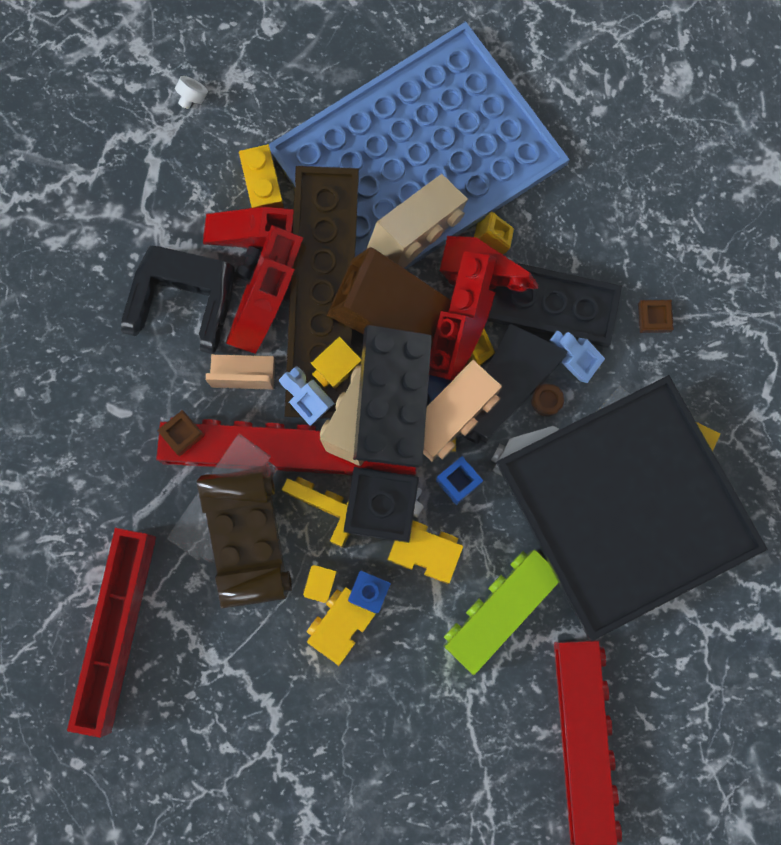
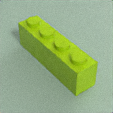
[443,549,559,676]

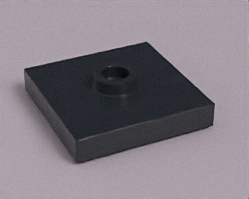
[343,467,419,543]

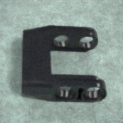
[121,246,235,354]

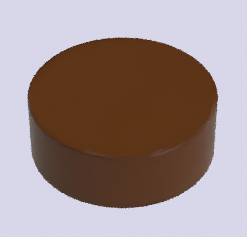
[531,384,564,417]

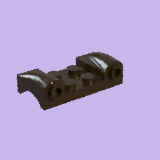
[196,465,292,609]

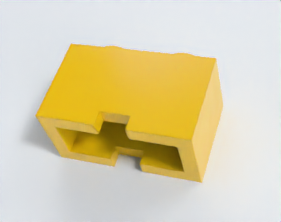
[239,144,285,209]
[388,520,463,584]
[307,587,376,666]

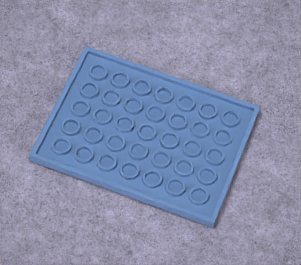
[269,22,570,269]

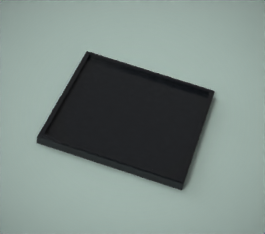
[496,375,768,642]

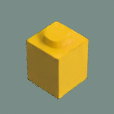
[311,336,362,389]

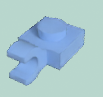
[550,331,605,383]
[279,366,335,426]

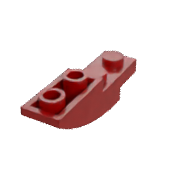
[225,225,303,354]
[429,251,497,380]

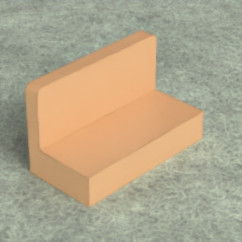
[205,354,275,389]

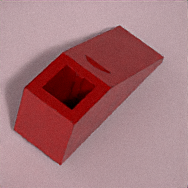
[203,207,294,249]
[439,236,538,292]

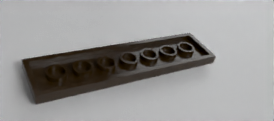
[284,166,359,419]

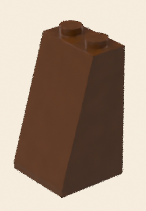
[327,247,451,348]

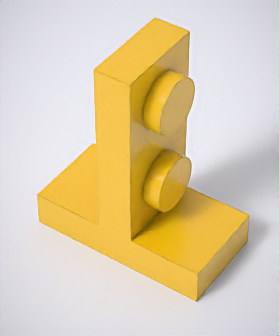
[282,477,350,548]

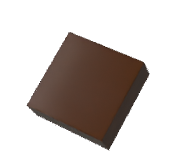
[638,300,674,333]
[157,410,205,456]

